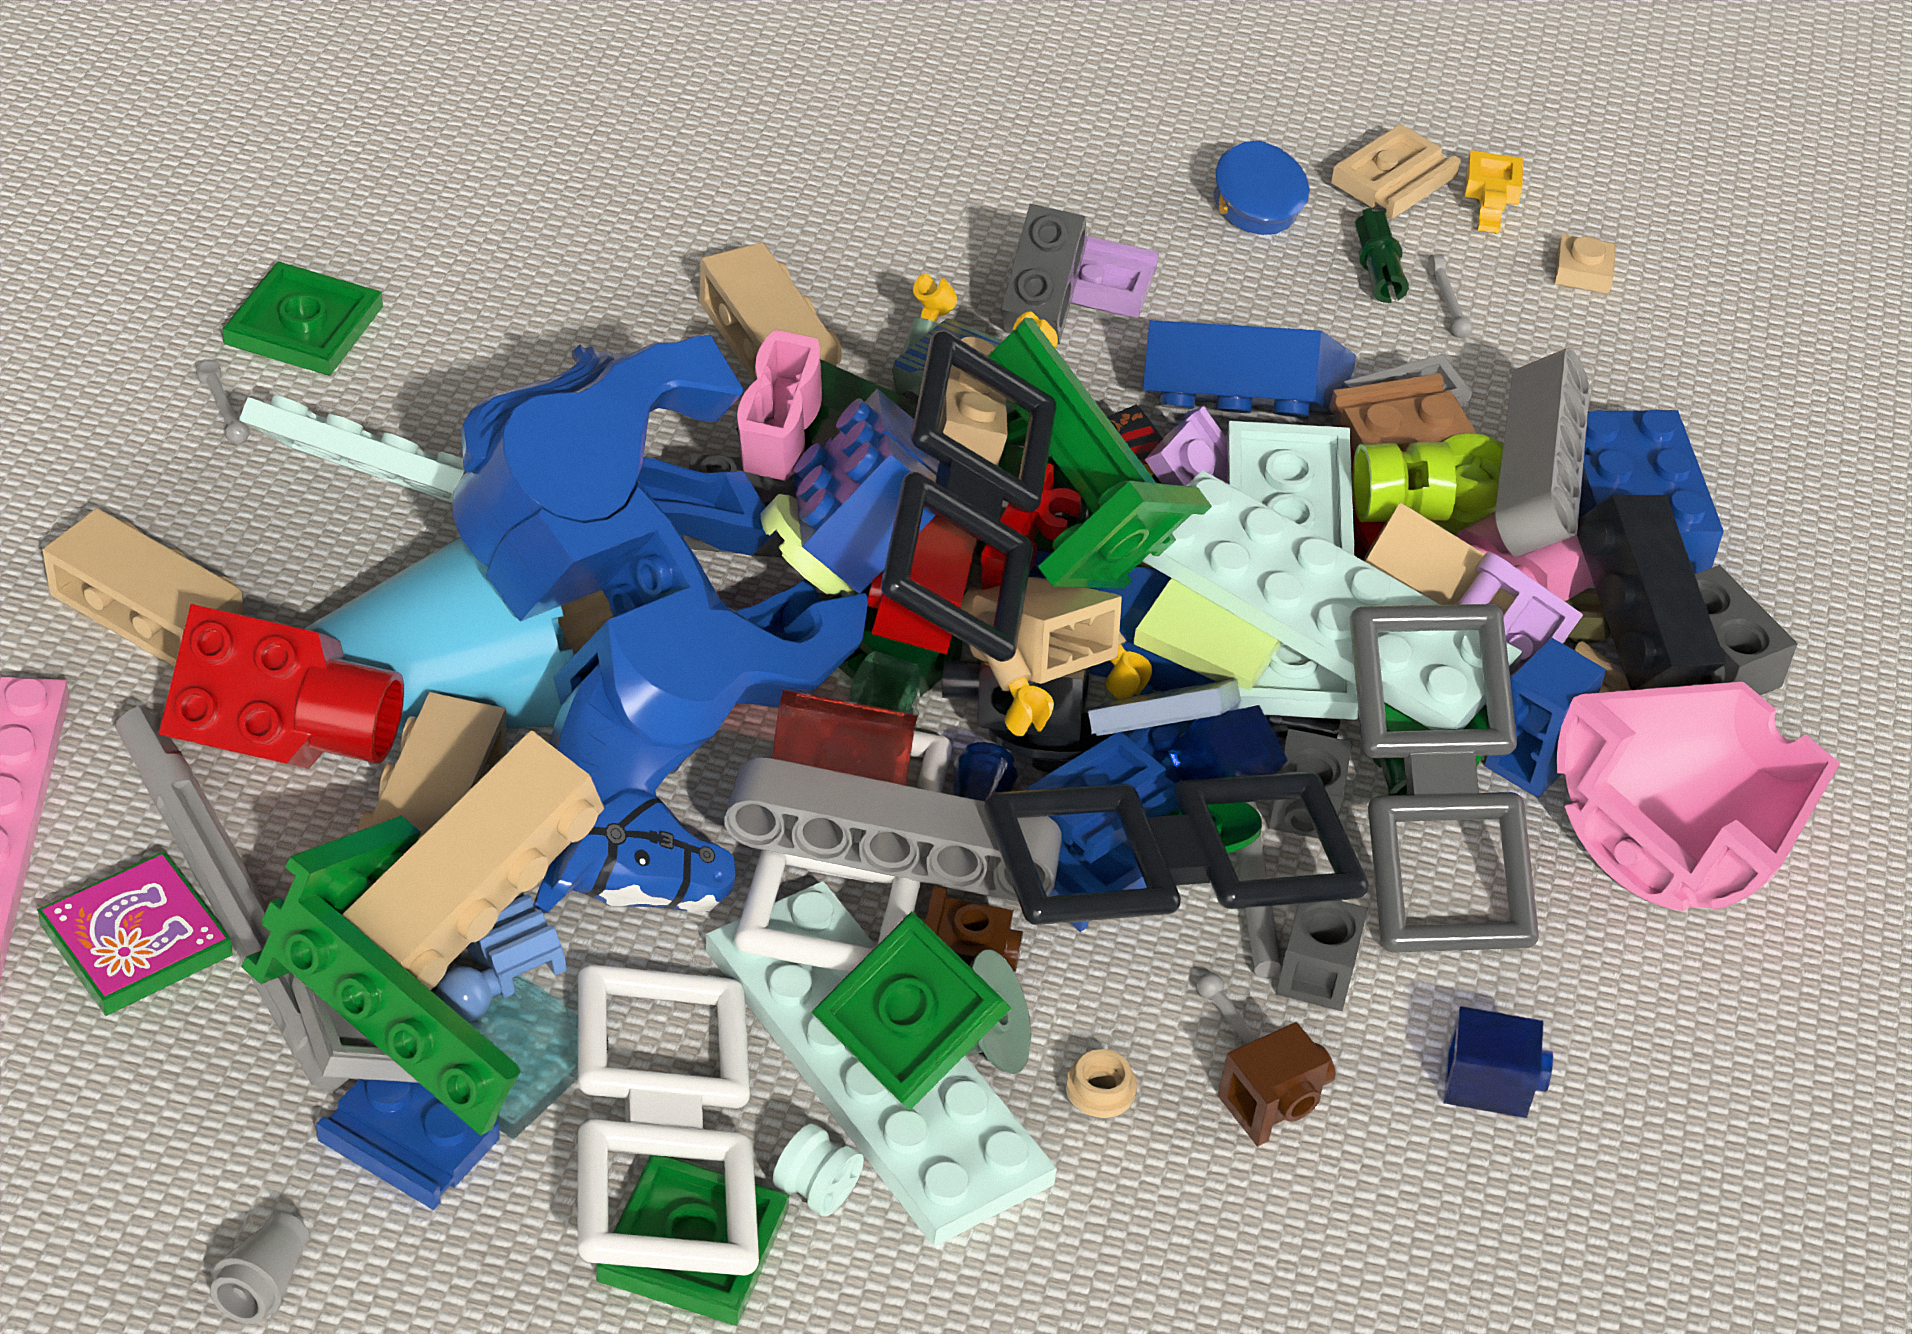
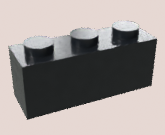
[1576,495,1727,690]

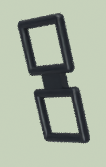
[881,331,1056,662]
[984,771,1369,925]

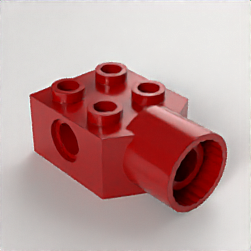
[158,604,404,769]

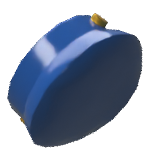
[1214,141,1310,235]

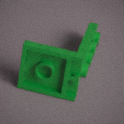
[987,317,1212,589]
[241,815,520,1136]

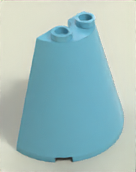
[304,537,574,734]

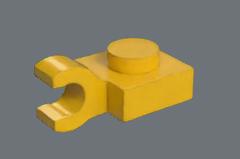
[1465,150,1523,233]

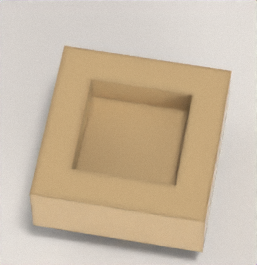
[1554,234,1616,294]

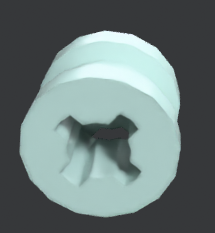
[773,1124,864,1217]

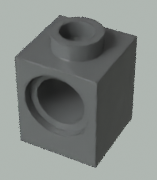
[1269,729,1353,839]
[1276,900,1368,1011]

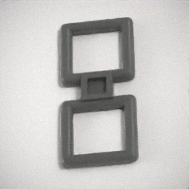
[1350,604,1539,953]

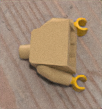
[960,577,1152,736]

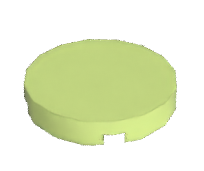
[760,494,858,597]

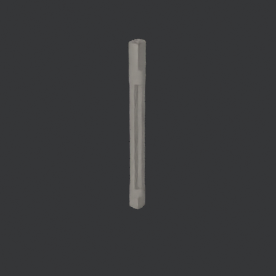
[115,706,350,1094]

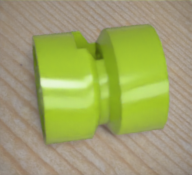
[1432,433,1503,537]
[1352,442,1456,522]

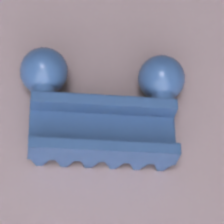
[435,892,567,1023]

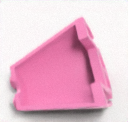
[1557,682,1840,911]

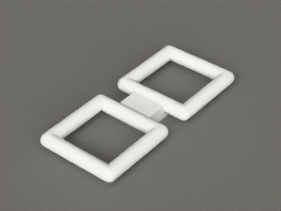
[735,712,952,973]
[578,965,759,1275]

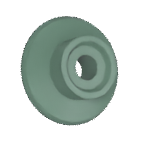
[967,949,1031,1074]

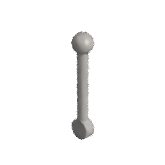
[1428,254,1473,339]
[197,360,249,444]
[1197,973,1258,1045]

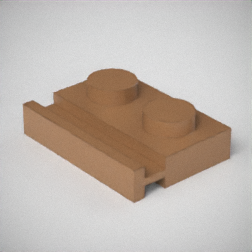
[1329,373,1476,453]

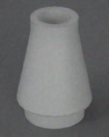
[210,1212,309,1324]

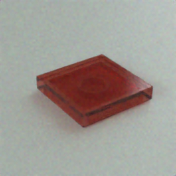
[772,690,918,786]

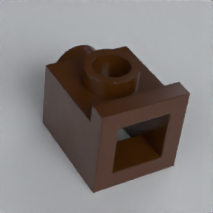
[925,886,1023,972]
[1218,1022,1336,1147]

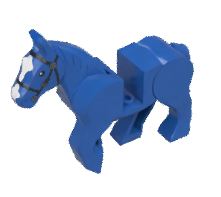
[452,334,868,913]

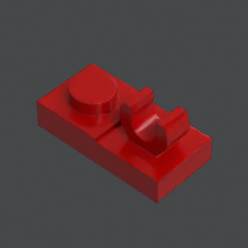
[981,463,1081,590]

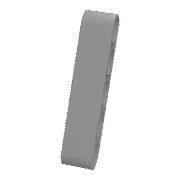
[1495,348,1590,558]
[724,757,1062,902]

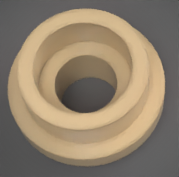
[1066,1049,1137,1118]

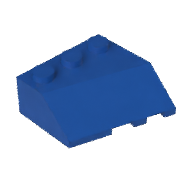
[1143,320,1356,417]

